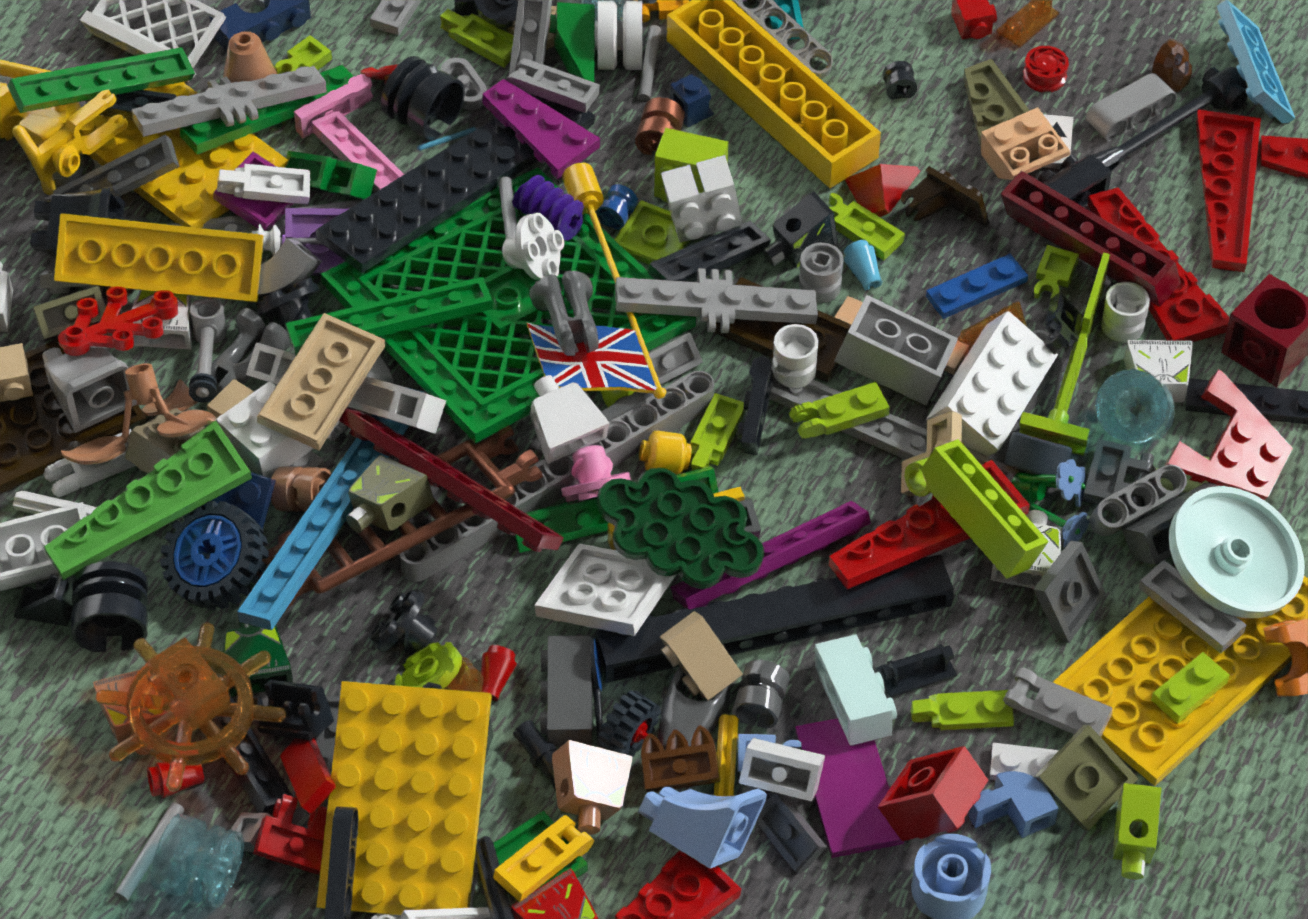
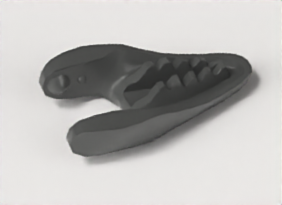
[658,667,731,750]

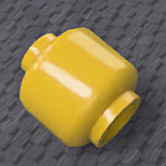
[639,430,692,475]

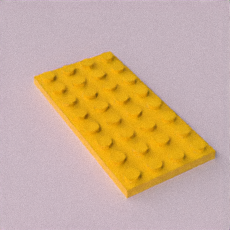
[1053,576,1308,786]

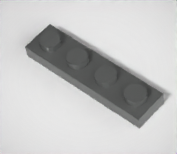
[53,135,180,196]

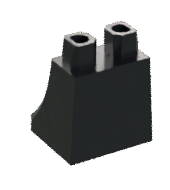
[30,187,125,258]

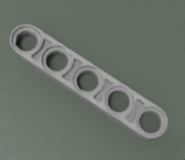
[732,0,833,78]

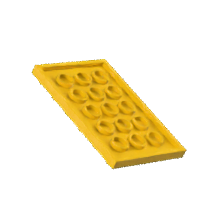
[79,82,289,228]
[316,681,492,916]

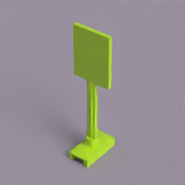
[1019,252,1110,456]

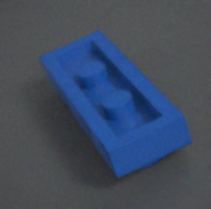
[926,253,1028,319]

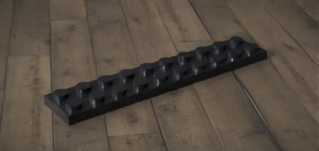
[316,94,595,273]

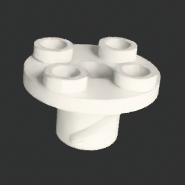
[502,213,564,281]

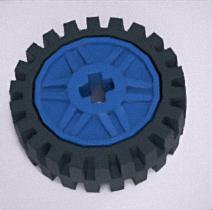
[160,501,269,610]

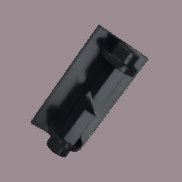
[876,644,957,697]

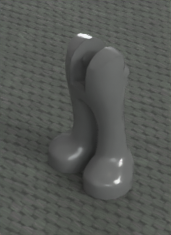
[529,271,599,356]
[211,308,291,396]

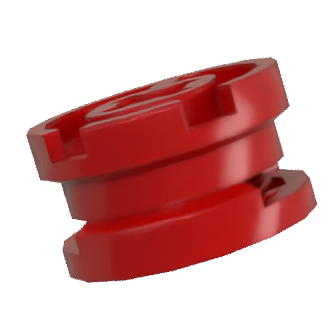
[1023,46,1069,92]

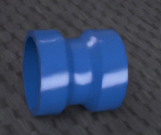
[595,184,639,230]

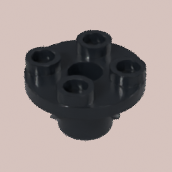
[255,278,320,331]
[369,589,437,653]

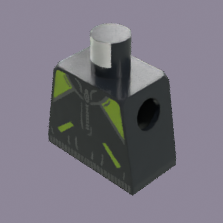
[762,191,838,268]

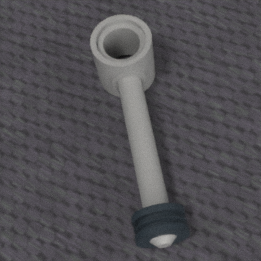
[189,297,227,403]

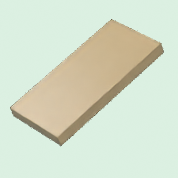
[257,313,385,450]

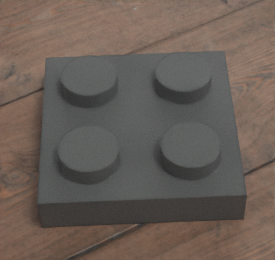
[1033,541,1106,643]

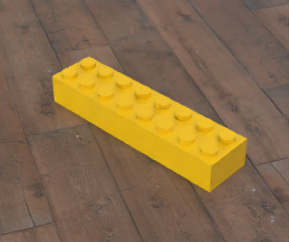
[667,0,881,188]

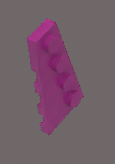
[482,79,600,179]

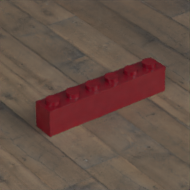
[1001,170,1181,307]

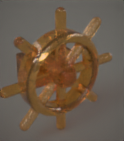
[96,622,286,792]

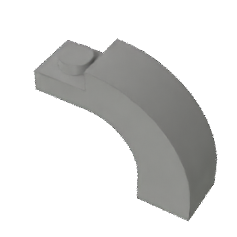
[258,238,322,296]

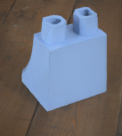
[638,786,767,868]

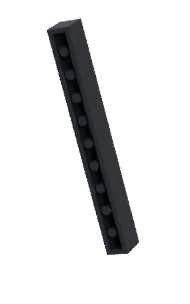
[596,554,954,683]

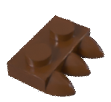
[641,725,720,793]

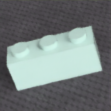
[815,634,897,746]

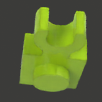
[274,35,332,74]
[1034,245,1079,299]

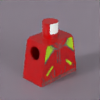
[511,868,598,919]

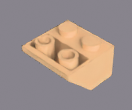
[981,107,1070,180]

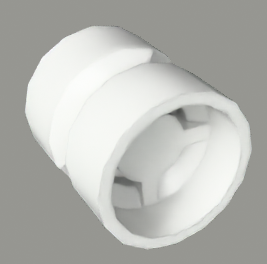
[1101,282,1150,343]
[772,324,818,388]

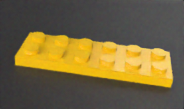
[54,214,264,302]

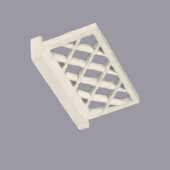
[80,0,226,82]

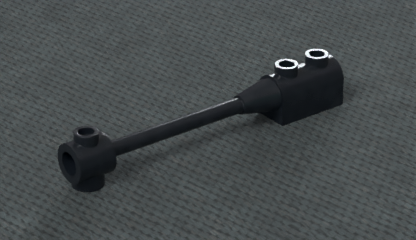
[1037,66,1248,207]

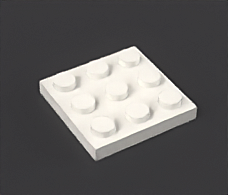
[535,544,676,636]

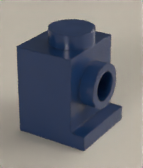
[670,74,714,128]

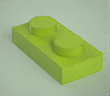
[1151,652,1230,724]

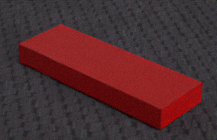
[280,738,336,813]

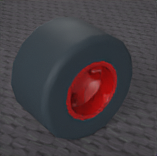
[1004,432,1072,475]

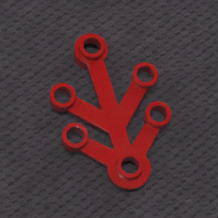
[58,286,179,356]

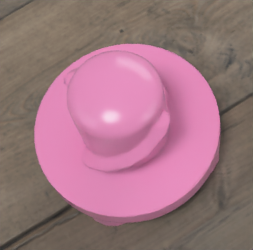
[561,445,631,502]

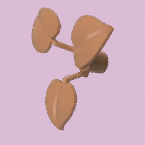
[61,363,216,465]

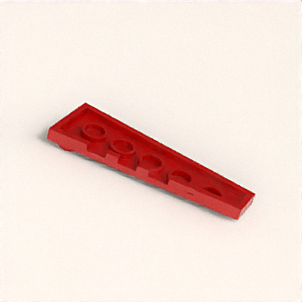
[1196,110,1261,272]
[1087,187,1230,343]
[829,460,1030,589]
[615,850,742,919]

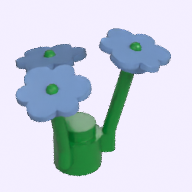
[1012,459,1089,548]

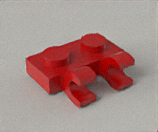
[253,794,327,875]

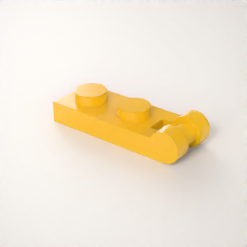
[493,815,594,902]

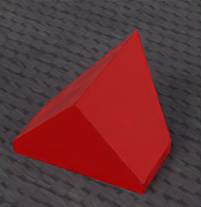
[845,164,920,217]

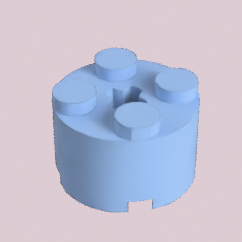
[911,834,991,919]

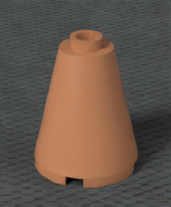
[223,32,277,83]

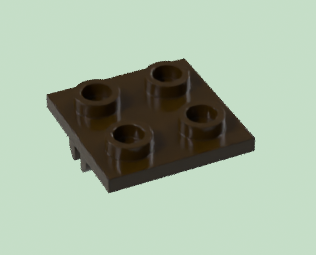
[901,166,990,227]

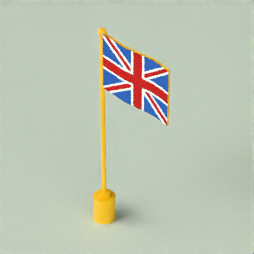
[527,163,666,399]

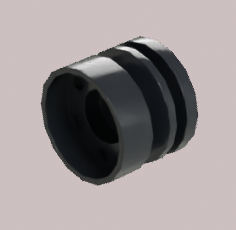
[381,56,465,140]
[71,561,148,652]

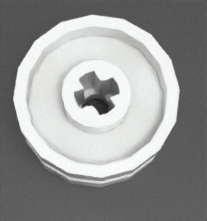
[595,1,642,70]

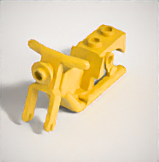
[0,60,128,195]

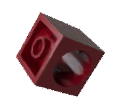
[1221,273,1308,388]

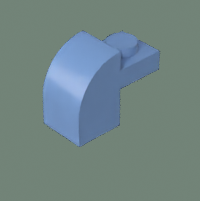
[968,771,1058,838]

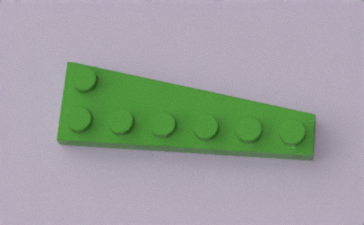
[44,421,252,580]

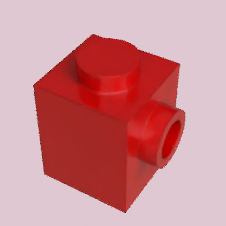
[951,0,997,40]

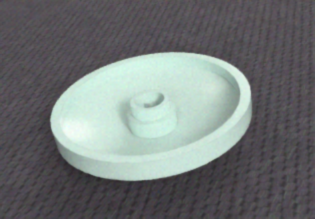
[1169,486,1305,619]

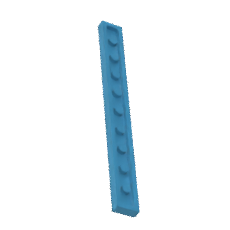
[237,387,424,631]

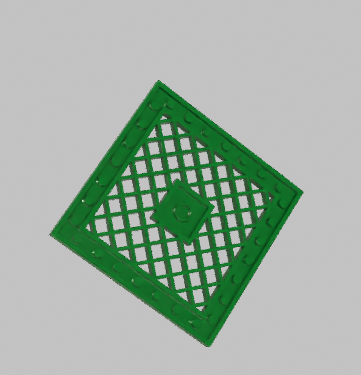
[321,167,696,443]

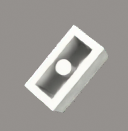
[739,738,825,801]

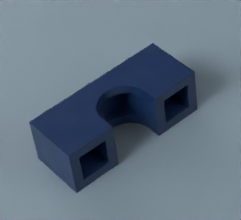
[209,0,311,52]

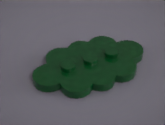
[596,468,764,589]

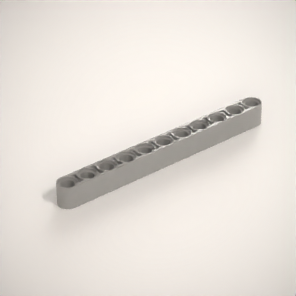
[399,371,714,582]

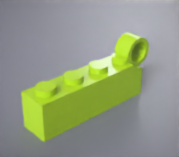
[904,439,1049,579]

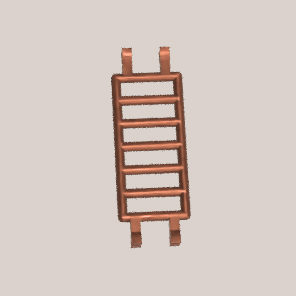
[256,426,543,608]

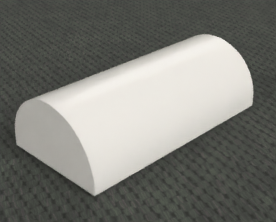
[0,502,97,591]

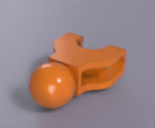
[1263,619,1308,697]

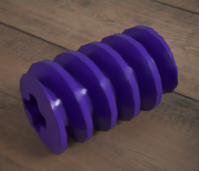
[512,175,584,240]

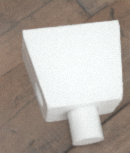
[530,375,609,464]

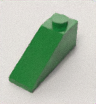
[549,2,595,82]

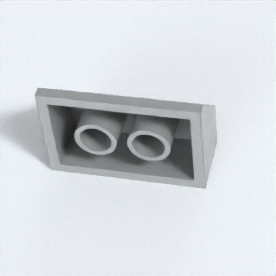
[834,295,958,405]

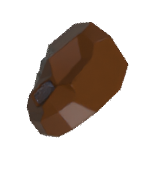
[1151,39,1192,92]

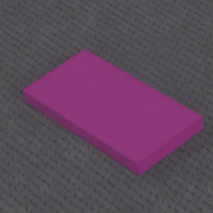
[795,718,904,858]

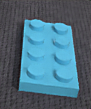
[1217,0,1296,123]

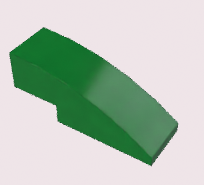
[285,150,377,200]

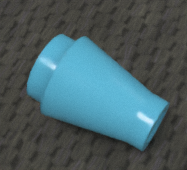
[844,240,882,291]

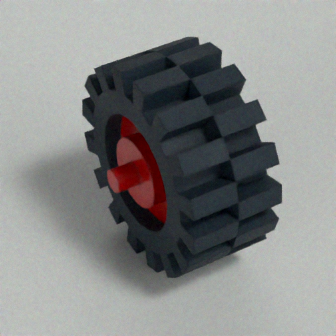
[597,690,661,758]

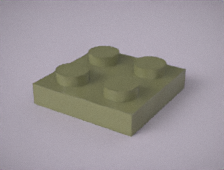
[1034,725,1138,831]

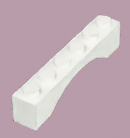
[246,342,446,434]

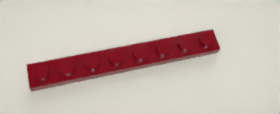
[339,409,564,552]

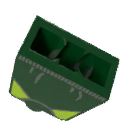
[221,618,294,697]

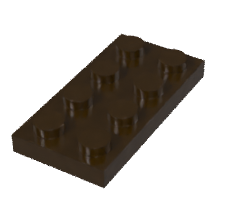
[713,277,852,383]

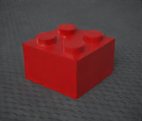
[878,746,988,841]

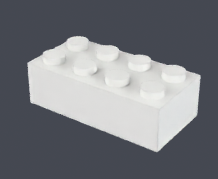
[927,311,1058,457]

